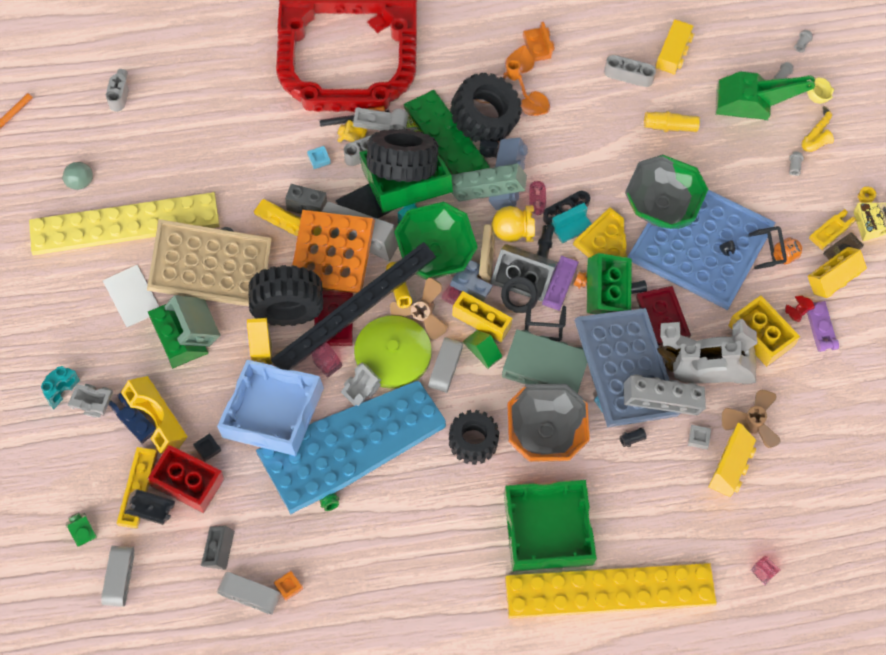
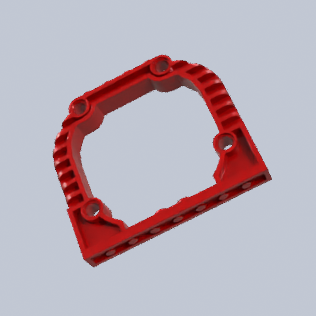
[276,0,417,112]

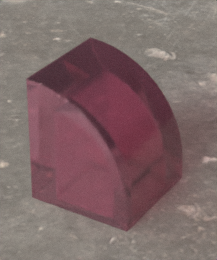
[312,342,342,378]
[751,555,781,585]

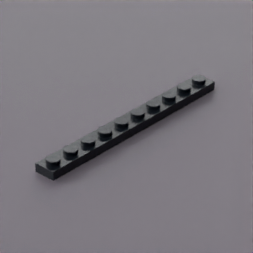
[270,242,436,370]

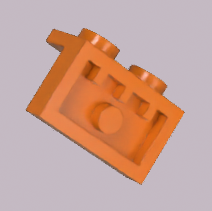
[523,21,555,62]

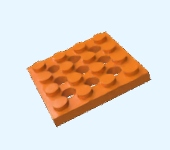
[292,210,375,293]

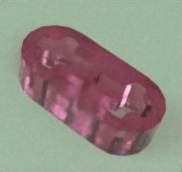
[529,181,546,215]

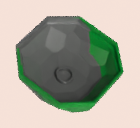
[625,154,708,229]

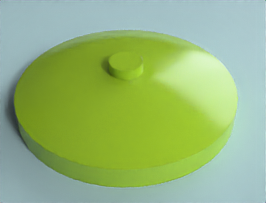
[354,315,431,388]

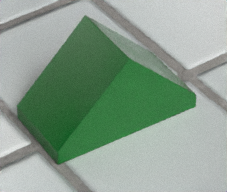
[463,330,503,369]

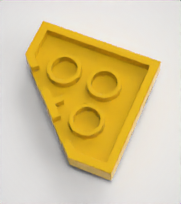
[573,207,628,258]

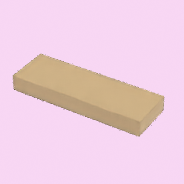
[479,224,496,282]

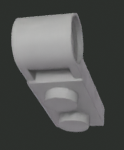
[353,107,408,131]

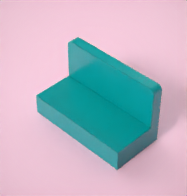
[551,203,592,243]

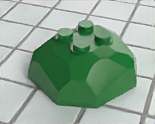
[394,201,478,280]

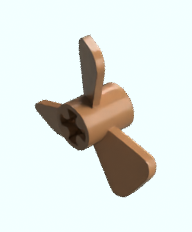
[390,277,447,340]
[721,390,781,448]

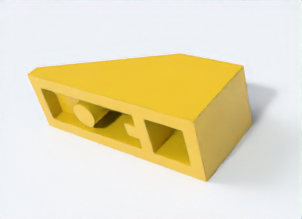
[247,318,272,365]

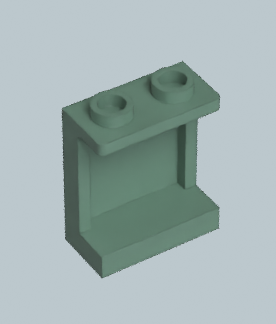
[164,295,221,347]

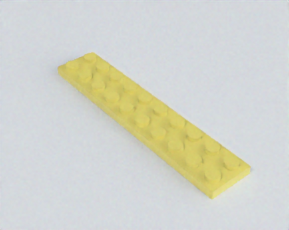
[29,192,220,255]

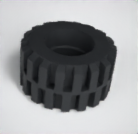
[449,410,499,465]

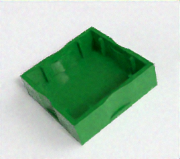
[359,133,453,213]
[504,480,597,572]

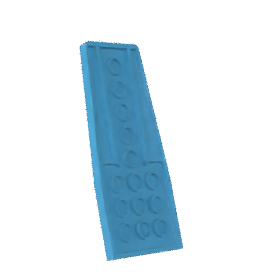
[256,381,446,515]

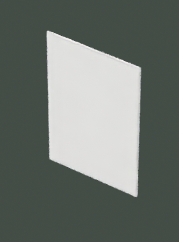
[103,265,159,327]

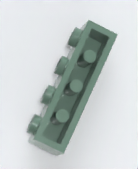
[451,163,527,202]

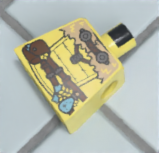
[853,203,886,241]

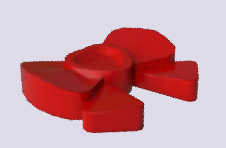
[785,295,815,322]

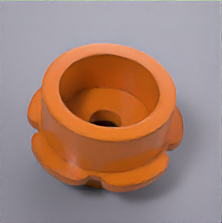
[573,271,587,289]

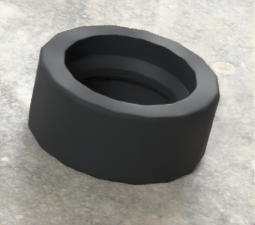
[501,277,539,313]

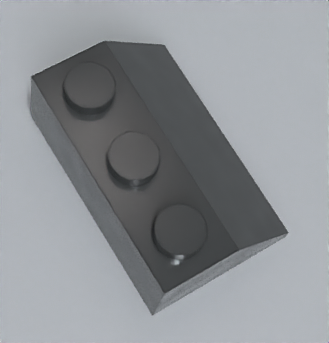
[490,244,558,302]

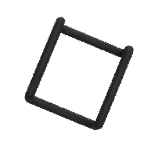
[748,226,787,269]
[525,303,566,341]

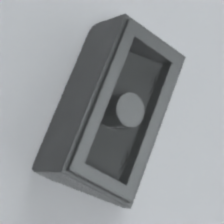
[201,526,234,570]

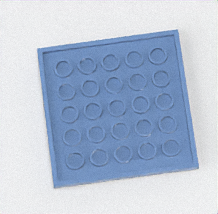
[628,190,776,310]

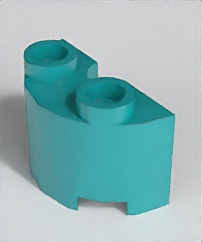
[41,366,80,409]

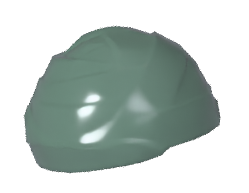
[62,162,93,190]

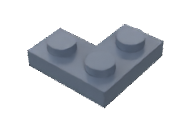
[450,260,493,302]

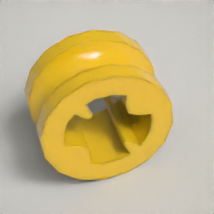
[858,186,876,203]

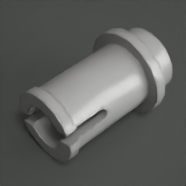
[794,30,813,52]
[774,62,794,79]
[789,152,804,176]

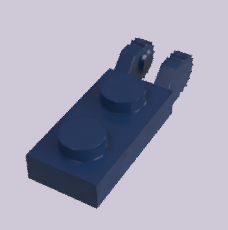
[108,393,156,444]

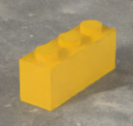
[656,19,695,75]
[807,247,867,298]
[452,291,513,343]

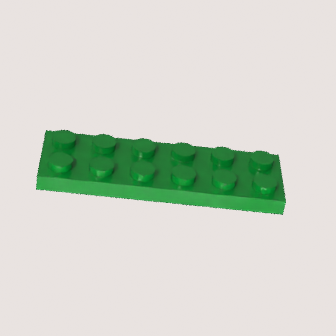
[404,89,490,175]

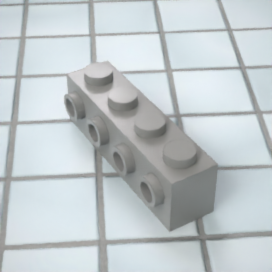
[624,375,706,416]

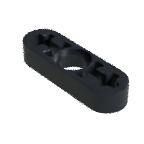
[543,191,590,225]

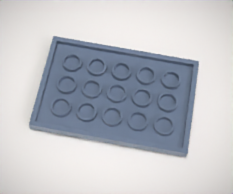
[574,308,681,428]

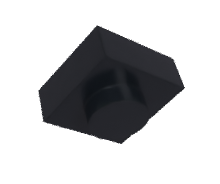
[479,140,499,158]
[193,433,221,462]

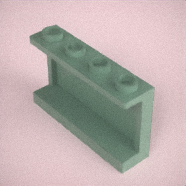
[502,330,587,394]

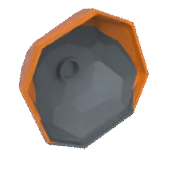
[507,384,590,462]

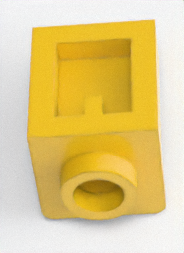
[337,120,367,143]

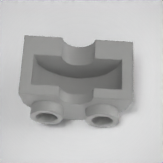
[341,363,381,406]
[68,384,113,418]

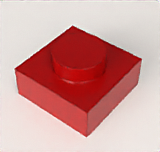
[367,13,390,34]

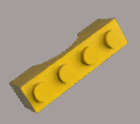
[121,376,188,454]

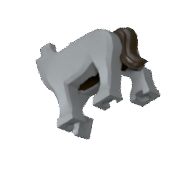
[657,319,757,384]

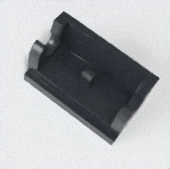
[125,489,175,525]

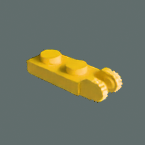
[809,209,857,251]

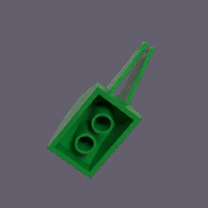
[716,71,815,120]

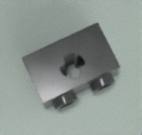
[285,184,327,214]

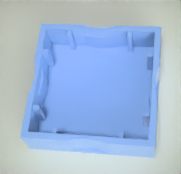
[217,360,324,456]

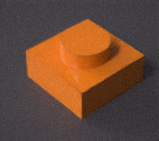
[273,571,303,601]

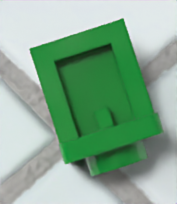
[66,513,97,547]

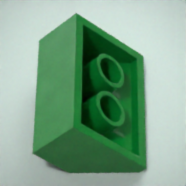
[587,253,632,315]
[148,304,208,369]

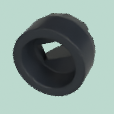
[719,240,736,256]

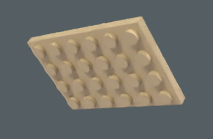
[147,219,271,307]

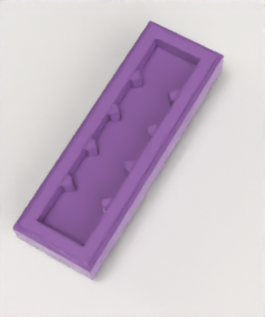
[542,256,579,311]

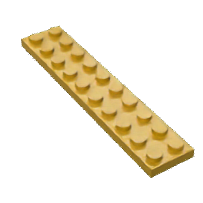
[505,563,717,619]

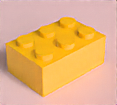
[728,295,800,367]

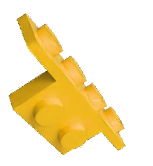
[254,199,322,237]

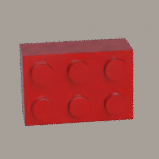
[147,445,224,513]

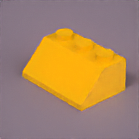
[708,423,757,497]

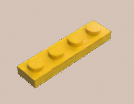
[116,447,157,529]

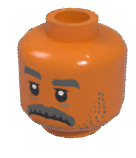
[774,237,802,264]

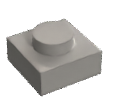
[688,425,711,449]

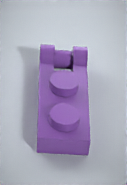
[807,301,839,352]

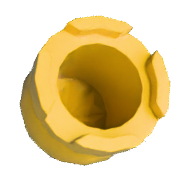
[491,205,535,242]

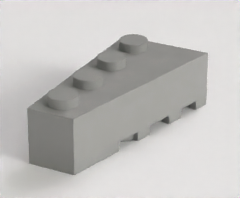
[320,201,398,262]

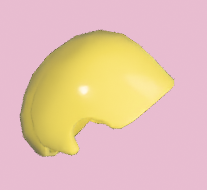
[807,77,834,104]

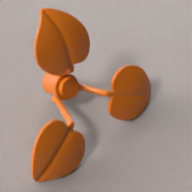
[475,45,550,116]

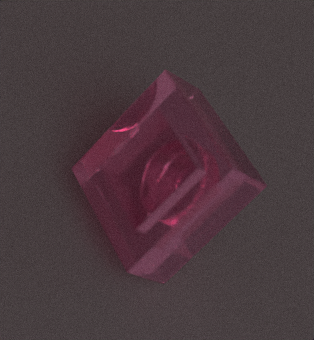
[442,285,462,305]

